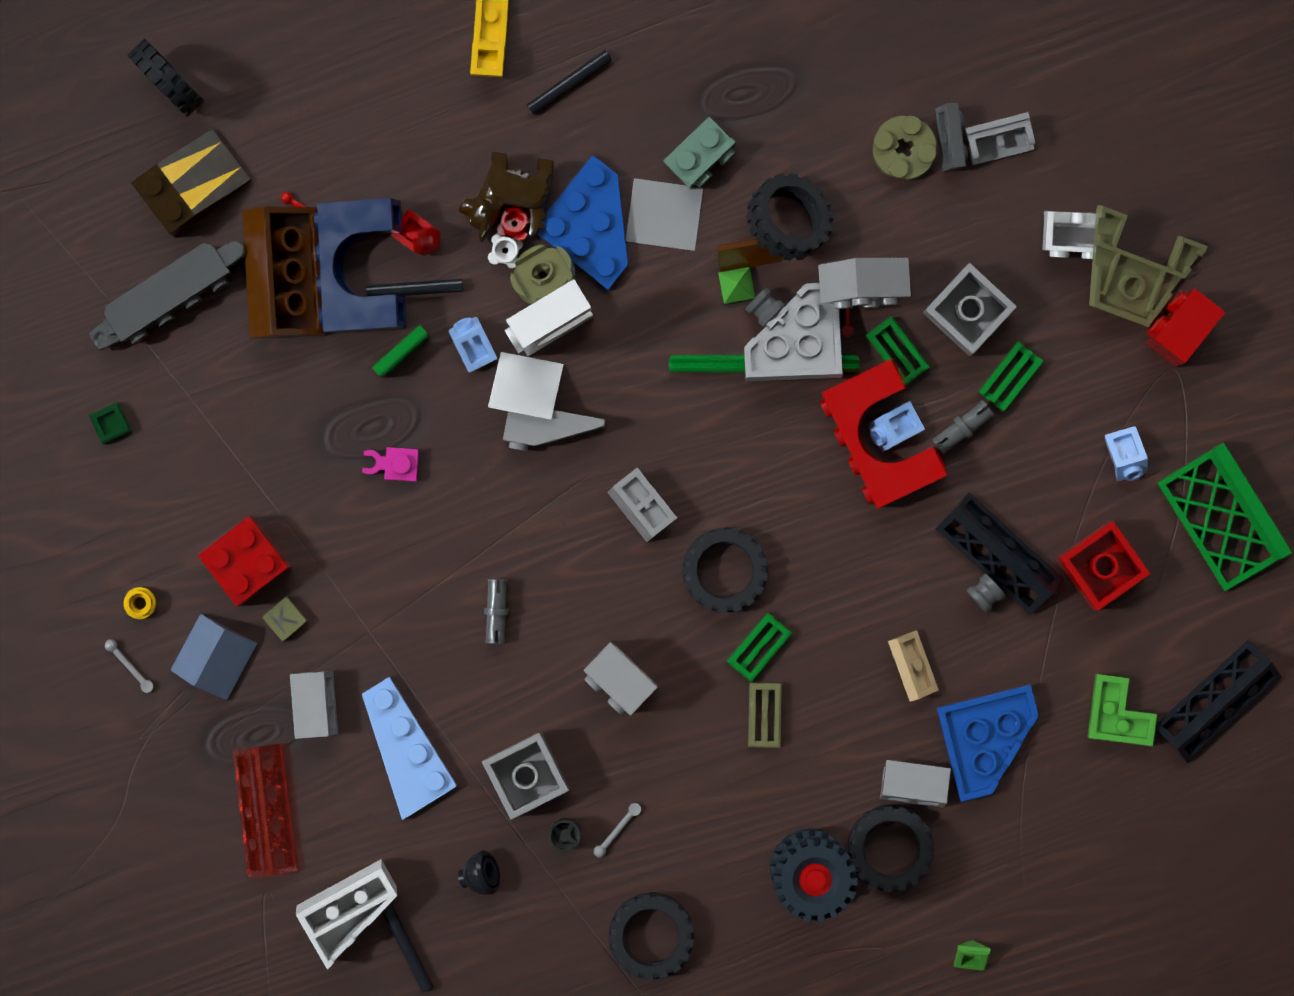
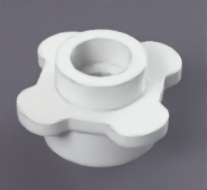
[488,233,523,268]

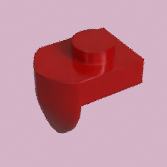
[391,209,440,256]

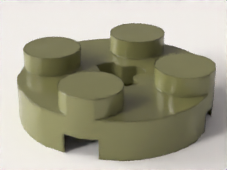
[872,116,937,181]
[510,244,576,305]

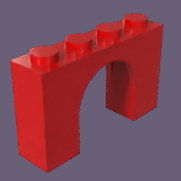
[820,359,949,509]

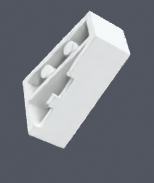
[296,859,397,970]

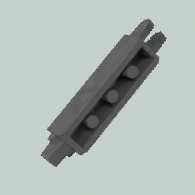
[89,241,245,350]

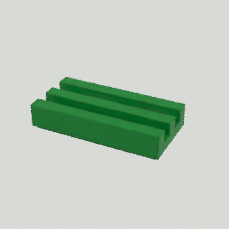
[866,316,930,385]
[372,325,429,377]
[978,341,1043,412]
[727,612,792,682]

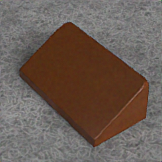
[716,238,783,272]

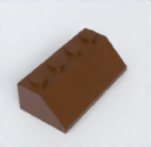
[242,206,325,338]

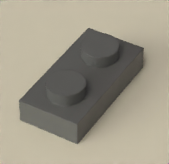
[935,103,968,172]

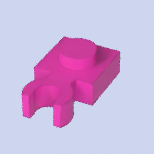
[362,447,419,482]

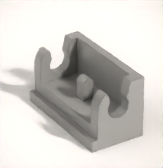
[963,112,1035,166]
[607,468,677,542]
[290,670,338,739]
[880,760,951,808]

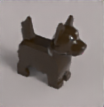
[459,152,554,242]

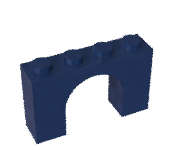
[314,198,407,333]

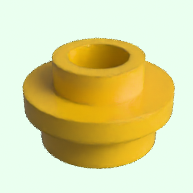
[124,587,156,619]

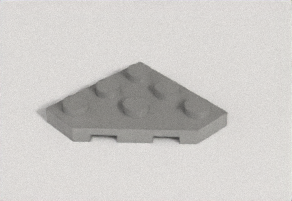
[744,283,843,381]

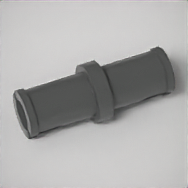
[932,400,995,455]
[484,578,509,644]

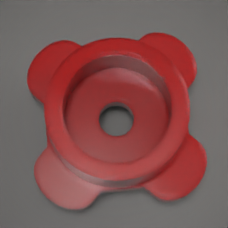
[497,207,531,241]

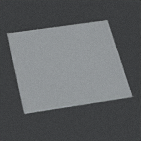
[625,178,703,251]

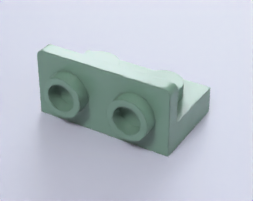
[663,117,736,189]

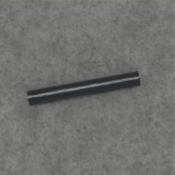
[526,50,612,115]
[366,278,463,296]
[382,903,434,993]

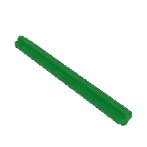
[669,355,860,373]

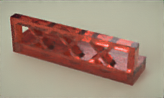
[232,744,297,877]

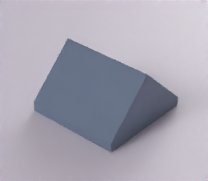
[171,614,257,700]

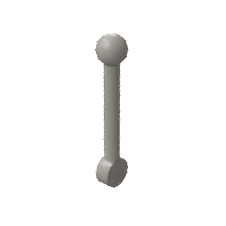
[105,639,154,693]
[594,803,641,858]

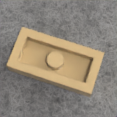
[888,630,939,702]

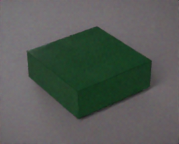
[88,402,132,445]

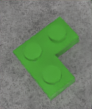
[1087,674,1157,746]

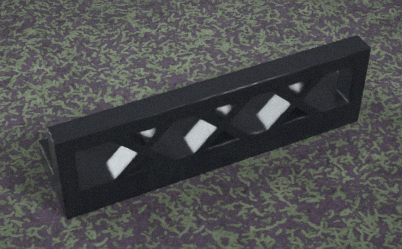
[935,492,1064,615]
[1155,640,1282,763]

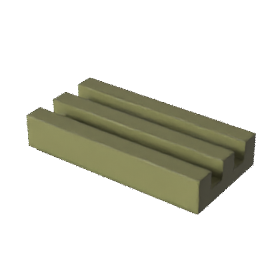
[748,683,782,748]

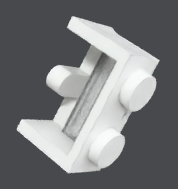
[1042,211,1096,259]

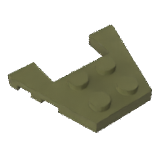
[1089,205,1208,327]

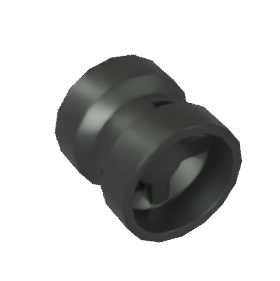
[549,818,581,852]

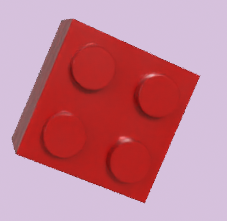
[1145,288,1225,367]
[197,516,292,607]
[1056,521,1150,611]

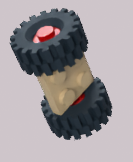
[770,828,857,922]

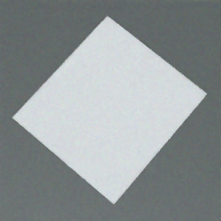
[488,352,564,420]

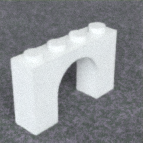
[504,279,593,356]

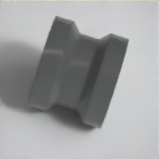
[745,287,785,327]
[966,573,1006,614]

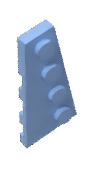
[362,677,457,820]

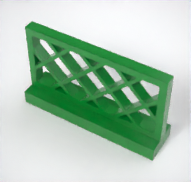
[1157,442,1292,591]

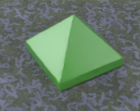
[718,267,755,304]
[954,940,990,971]

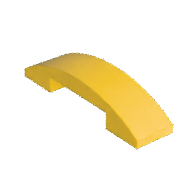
[470,0,509,77]

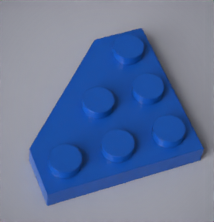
[536,155,628,290]
[936,684,1039,802]

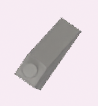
[503,410,605,451]

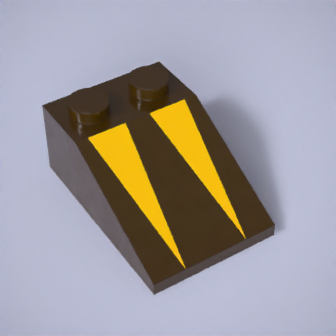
[131,129,251,238]

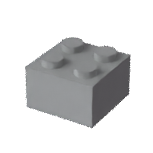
[818,258,911,309]
[923,263,1017,356]
[583,641,657,716]
[482,731,569,820]

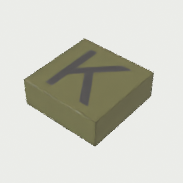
[262,597,308,642]

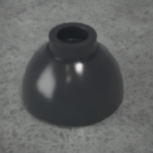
[458,850,500,895]

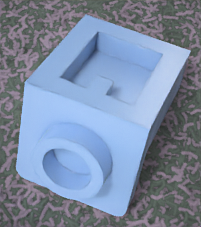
[449,317,497,372]
[867,401,925,452]
[1105,426,1148,481]

